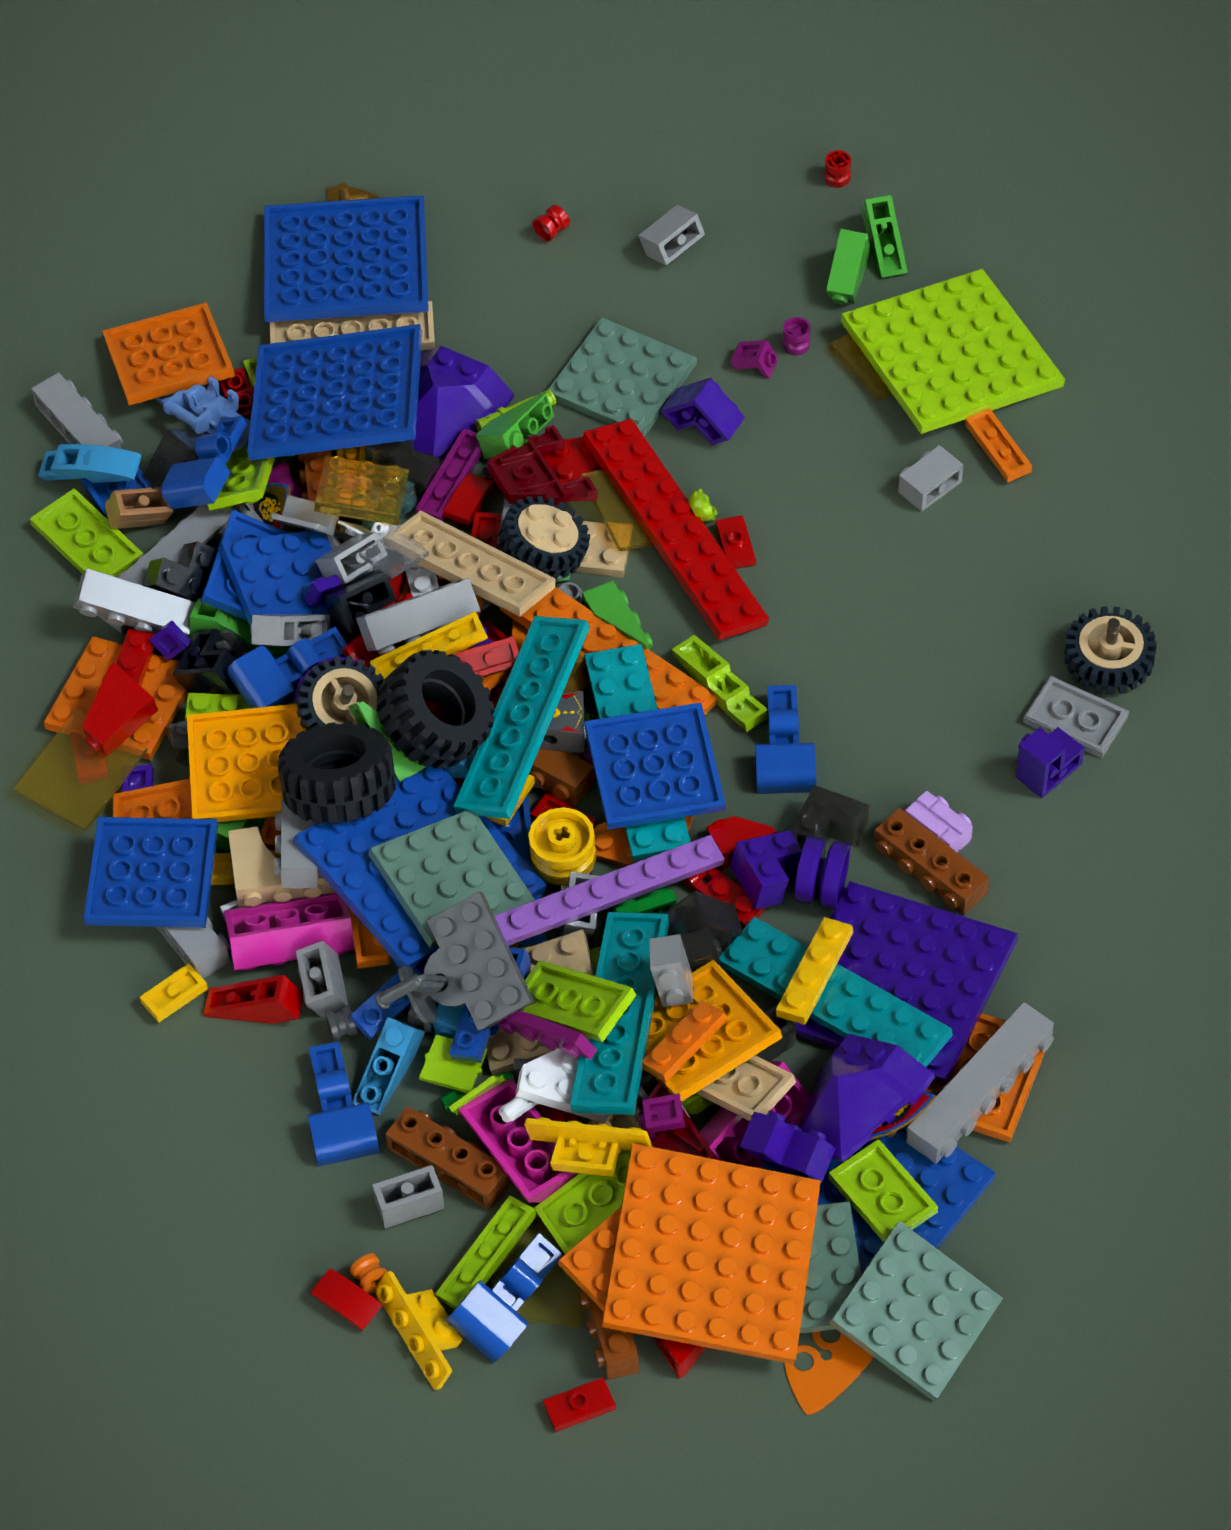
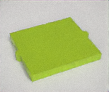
[419,1034,487,1093]
[449,1075,507,1116]

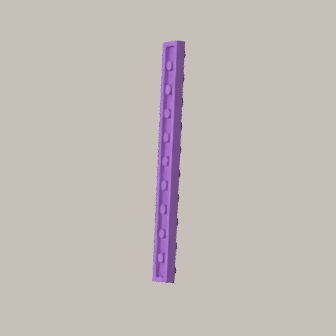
[494,835,725,946]

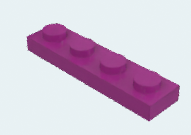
[415,428,483,521]
[497,1011,597,1060]

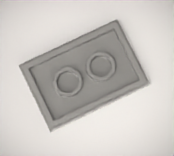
[1023,676,1129,759]

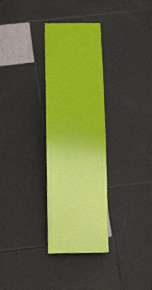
[672,635,768,732]

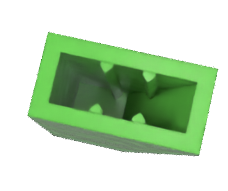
[826,229,871,305]

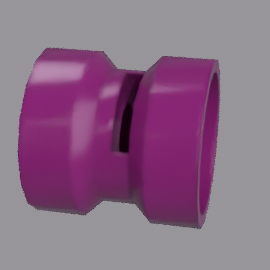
[783,317,810,356]

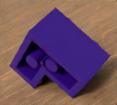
[661,378,745,445]
[1016,727,1084,798]
[730,830,802,910]
[740,1111,836,1183]

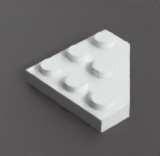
[515,1048,609,1123]

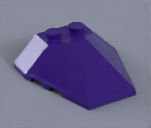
[390,346,514,462]
[799,1033,935,1162]

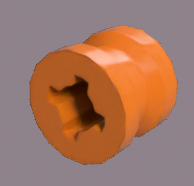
[349,1253,388,1294]

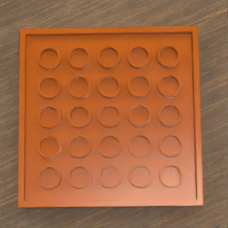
[601,1143,821,1365]

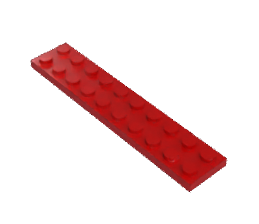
[582,419,769,641]

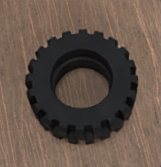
[377,650,494,769]
[277,722,396,825]

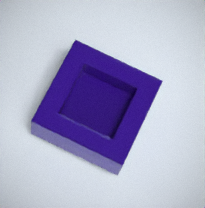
[304,575,342,607]
[149,620,191,661]
[122,764,154,792]

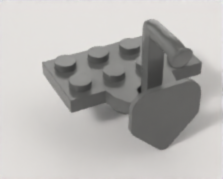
[375,892,535,1031]

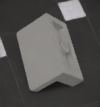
[270,495,341,536]

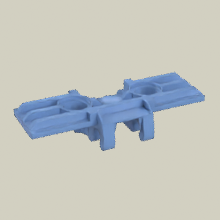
[154,376,250,452]

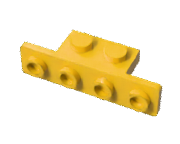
[525,1117,652,1177]
[374,1271,463,1390]

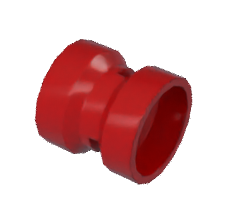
[825,150,851,188]
[532,204,570,242]

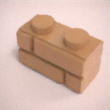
[105,487,173,529]

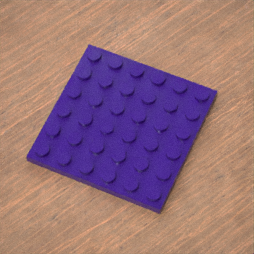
[775,881,1018,1085]

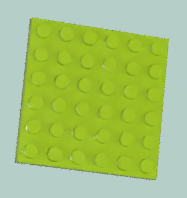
[840,269,1065,434]

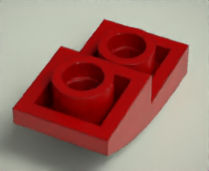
[218,368,254,418]
[443,473,494,525]
[309,1268,382,1332]

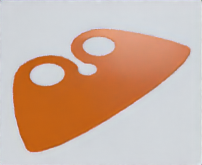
[785,1331,874,1415]

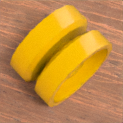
[528,807,596,886]

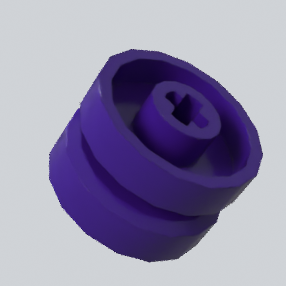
[795,836,851,909]

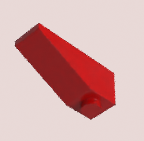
[203,975,303,1024]

